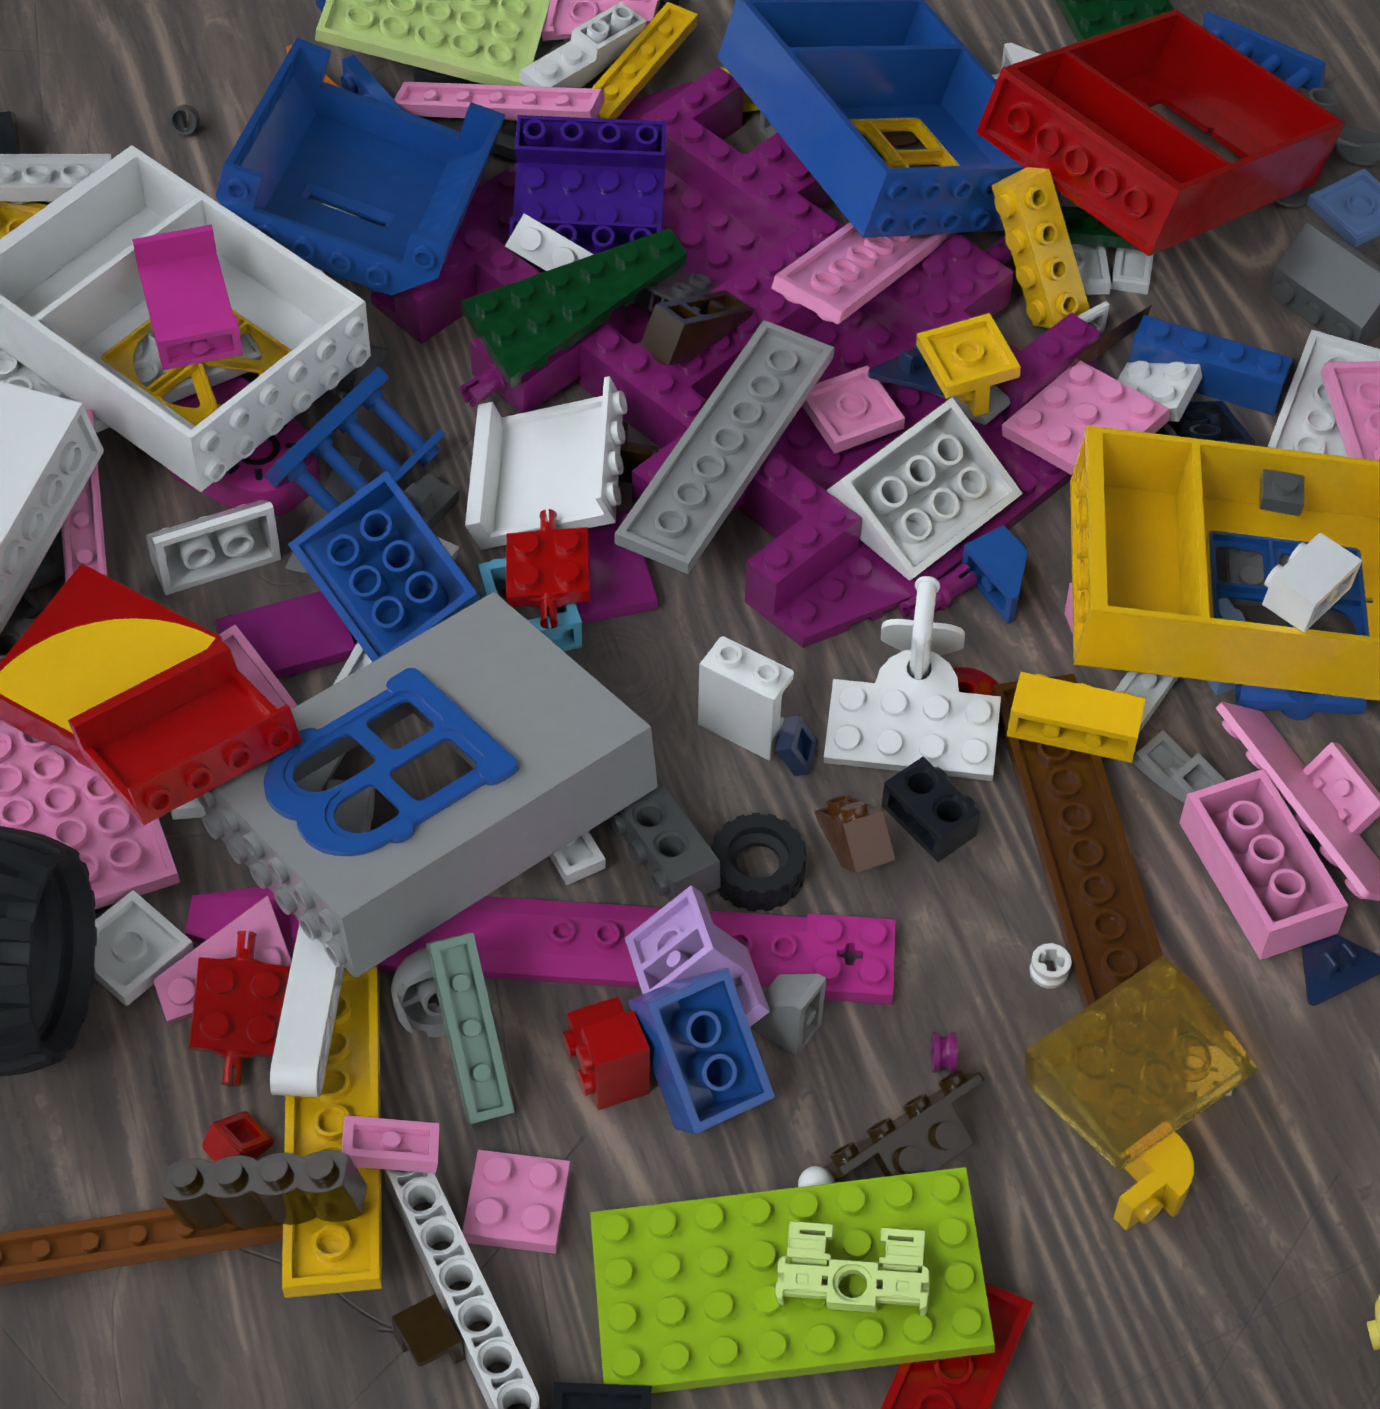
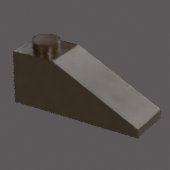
[640,290,754,365]

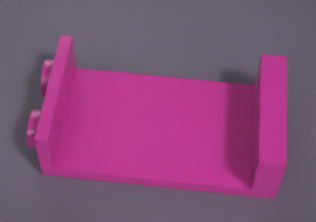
[132,224,243,370]

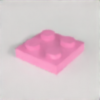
[802,365,905,454]
[462,1150,570,1254]

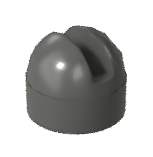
[169,105,200,136]

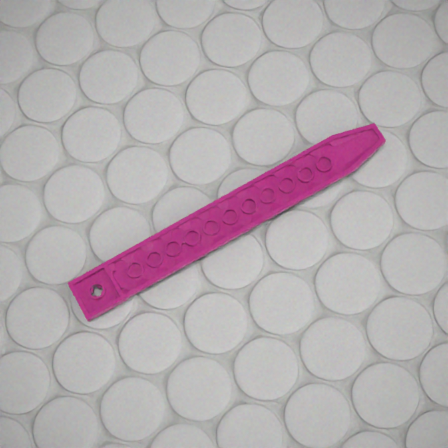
[185,886,896,1004]

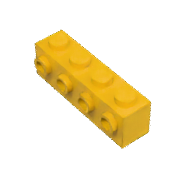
[991,167,1090,328]

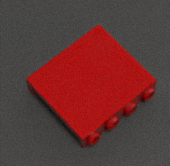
[68,641,302,825]

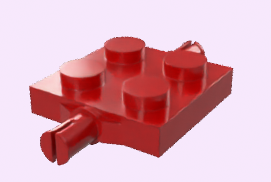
[506,509,591,629]
[188,931,290,1087]

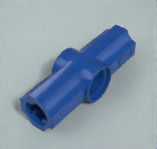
[1235,684,1367,720]

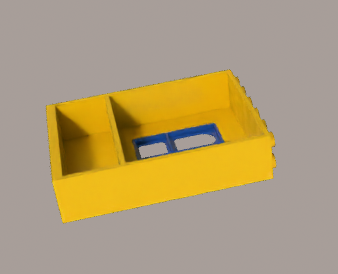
[1070,425,1380,701]

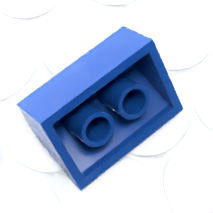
[628,968,775,1134]

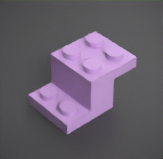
[625,885,770,1027]

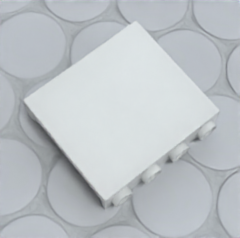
[465,376,627,550]

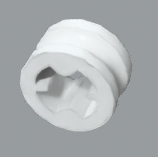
[1029,943,1072,989]

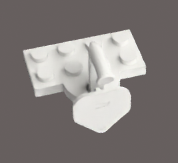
[824,576,1001,781]

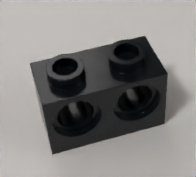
[881,756,980,862]

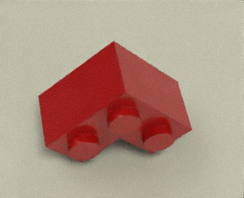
[562,997,650,1110]

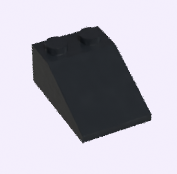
[1155,401,1255,446]

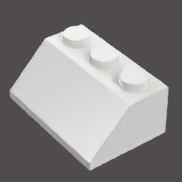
[146,499,281,595]

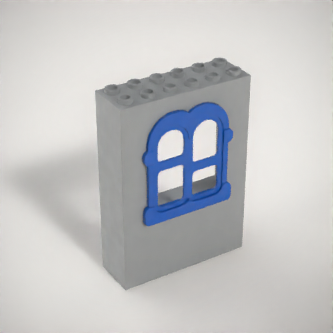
[197,592,658,978]

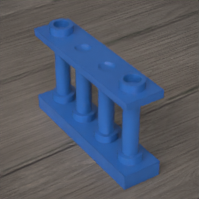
[1203,11,1326,91]
[264,366,445,514]

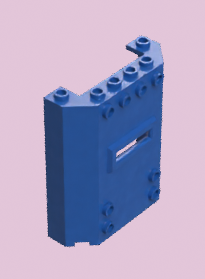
[216,38,505,296]

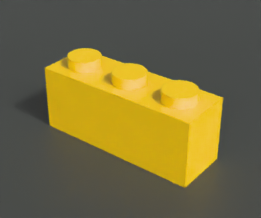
[1007,671,1146,763]

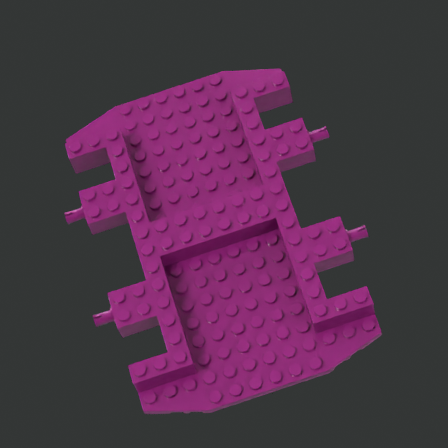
[371,66,1117,648]

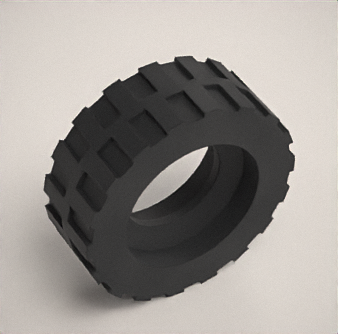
[711,813,807,912]

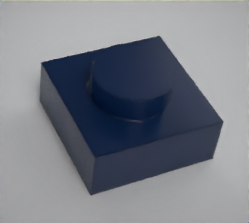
[776,715,818,776]

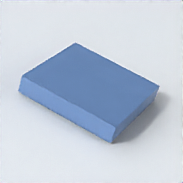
[1307,168,1380,248]

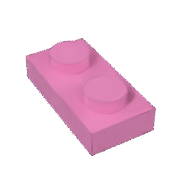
[341,1115,439,1174]

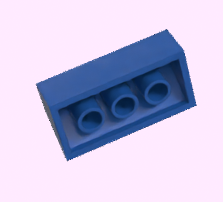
[1128,315,1295,416]

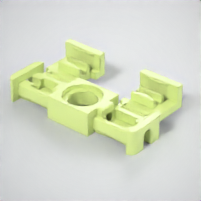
[775,1222,930,1316]

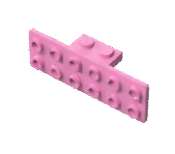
[1216,702,1380,901]

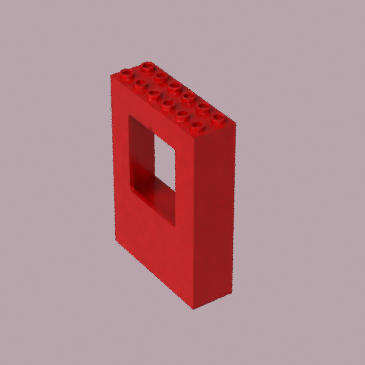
[976,9,1345,256]

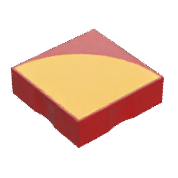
[0,563,222,773]

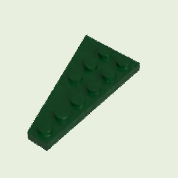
[461,228,687,389]

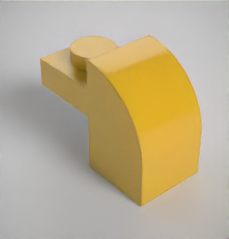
[1113,1118,1194,1231]

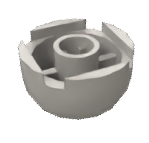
[391,947,446,1037]

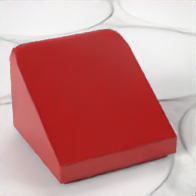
[202,1111,274,1162]

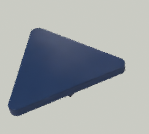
[868,345,944,396]
[1301,934,1380,1006]

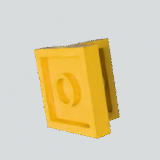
[916,313,1021,417]

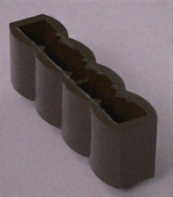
[161,1150,367,1230]

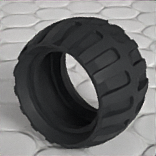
[0,826,97,1077]

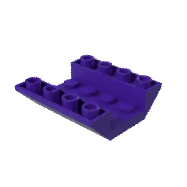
[509,115,667,256]

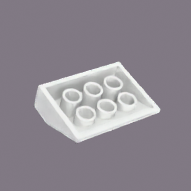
[826,397,1023,581]

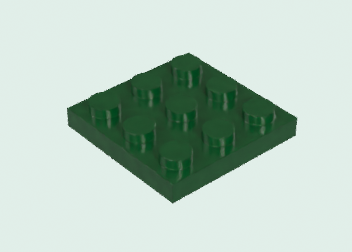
[1055,0,1174,42]

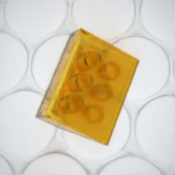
[1025,955,1257,1171]

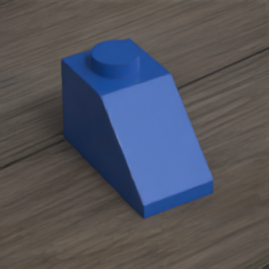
[962,525,1028,624]

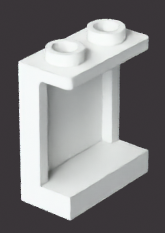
[698,636,794,761]

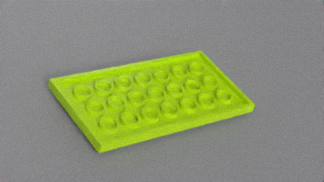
[590,1167,995,1393]

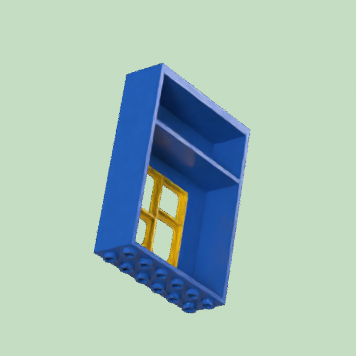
[717,0,1061,238]

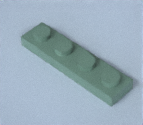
[426,932,515,1124]

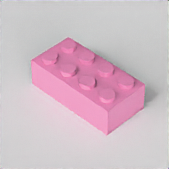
[1179,769,1348,960]

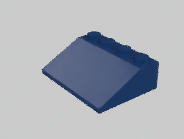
[288,470,482,662]

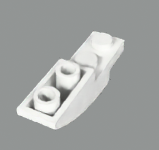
[519,1,647,88]

